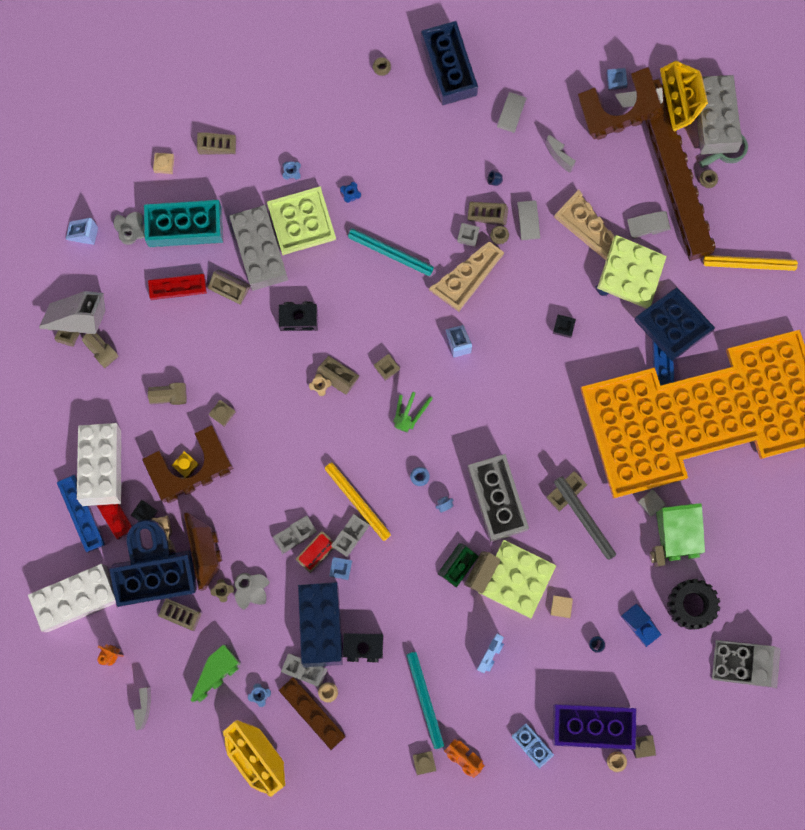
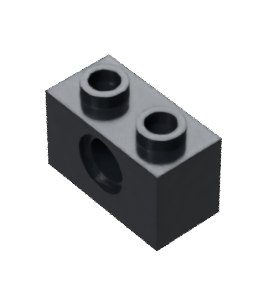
[279,301,318,331]
[343,633,384,663]

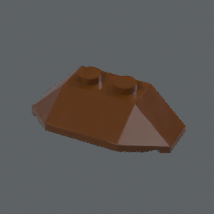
[184,512,222,591]

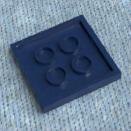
[634,287,715,361]

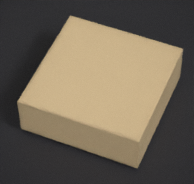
[550,596,573,618]

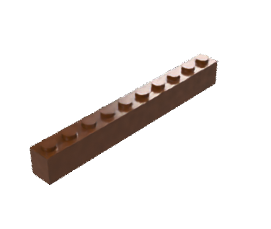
[645,78,716,261]

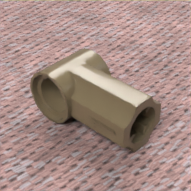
[82,333,119,369]
[148,383,187,405]

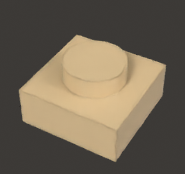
[153,153,175,174]

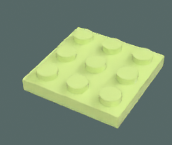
[267,186,336,255]
[597,235,667,309]
[478,540,556,619]

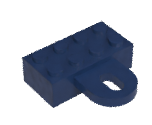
[109,520,197,607]

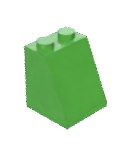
[656,503,705,561]

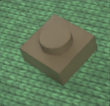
[54,330,80,347]
[373,354,400,381]
[208,400,236,427]
[649,545,665,567]
[634,735,656,758]
[413,751,436,775]

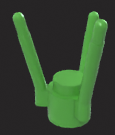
[393,392,433,433]

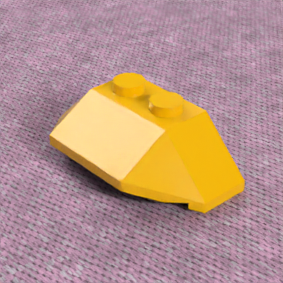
[660,61,708,131]
[223,720,285,797]

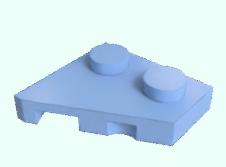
[477,634,504,674]

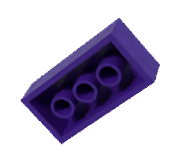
[552,704,636,750]

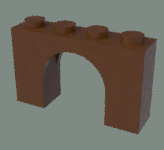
[578,67,664,140]
[142,425,234,503]

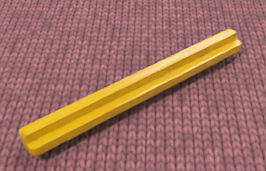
[703,255,798,271]
[325,462,391,541]

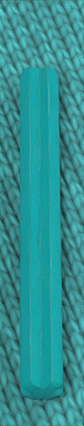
[348,228,434,276]
[407,652,444,749]

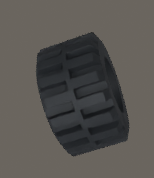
[667,579,720,630]

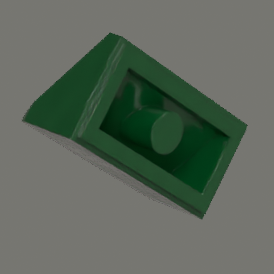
[438,543,479,588]

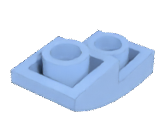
[511,724,554,769]

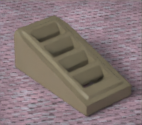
[197,133,236,154]
[467,202,508,225]
[158,598,202,631]

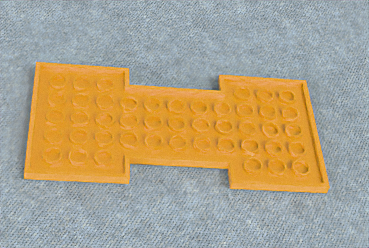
[580,330,805,499]

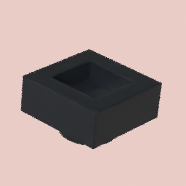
[553,314,576,338]
[131,499,158,521]

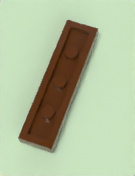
[278,677,346,750]

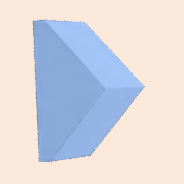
[66,218,98,245]
[446,325,472,358]

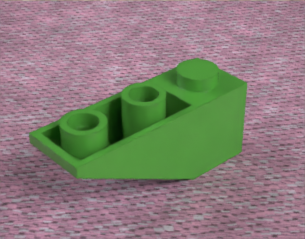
[191,644,241,703]

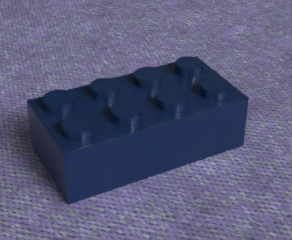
[421,21,478,106]
[298,582,343,668]

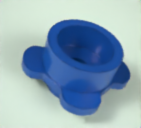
[340,182,361,203]

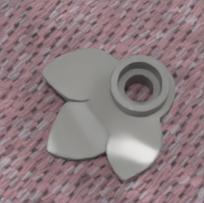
[114,212,145,245]
[235,573,270,610]

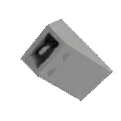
[39,291,105,334]
[712,640,781,688]

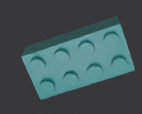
[144,200,223,247]

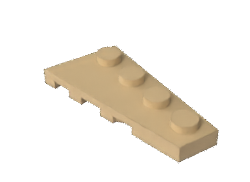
[554,189,614,260]
[429,242,504,312]

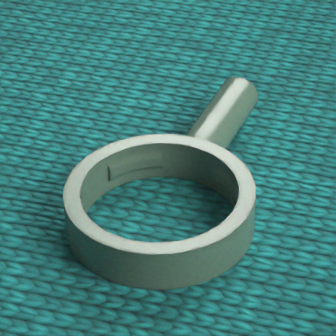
[699,134,748,168]

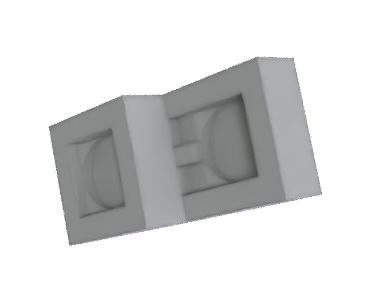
[497,92,527,133]
[545,135,576,173]
[517,200,540,240]
[627,211,671,239]
[331,514,370,557]
[272,516,317,554]
[281,653,327,687]
[133,687,151,730]

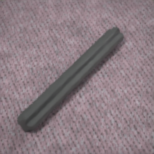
[554,476,616,560]

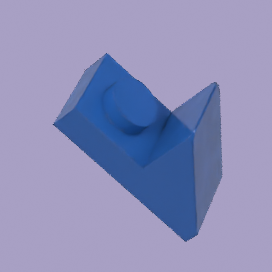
[621,604,662,647]

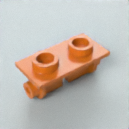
[97,644,124,666]
[444,739,485,778]

